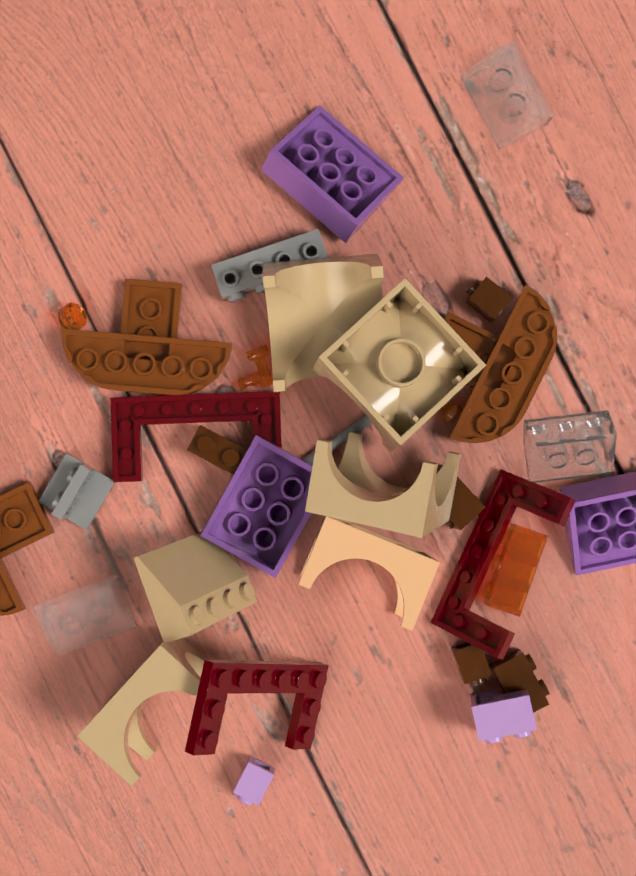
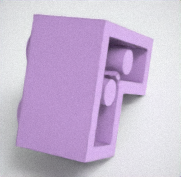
[470,689,537,743]

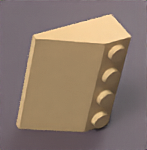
[133,531,257,643]

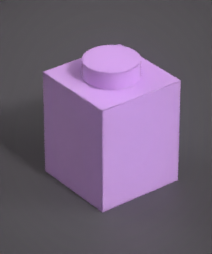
[233,755,275,806]

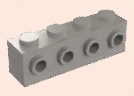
[211,229,328,303]

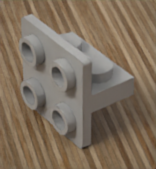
[39,454,115,529]

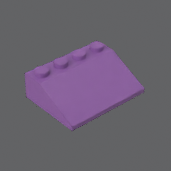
[261,106,403,243]
[200,435,313,578]
[559,472,636,575]

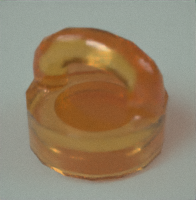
[58,302,87,330]

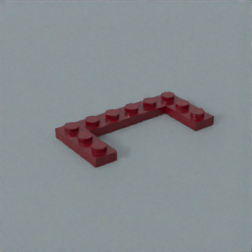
[110,392,282,482]
[430,469,576,660]
[185,660,329,756]

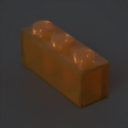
[482,523,548,617]

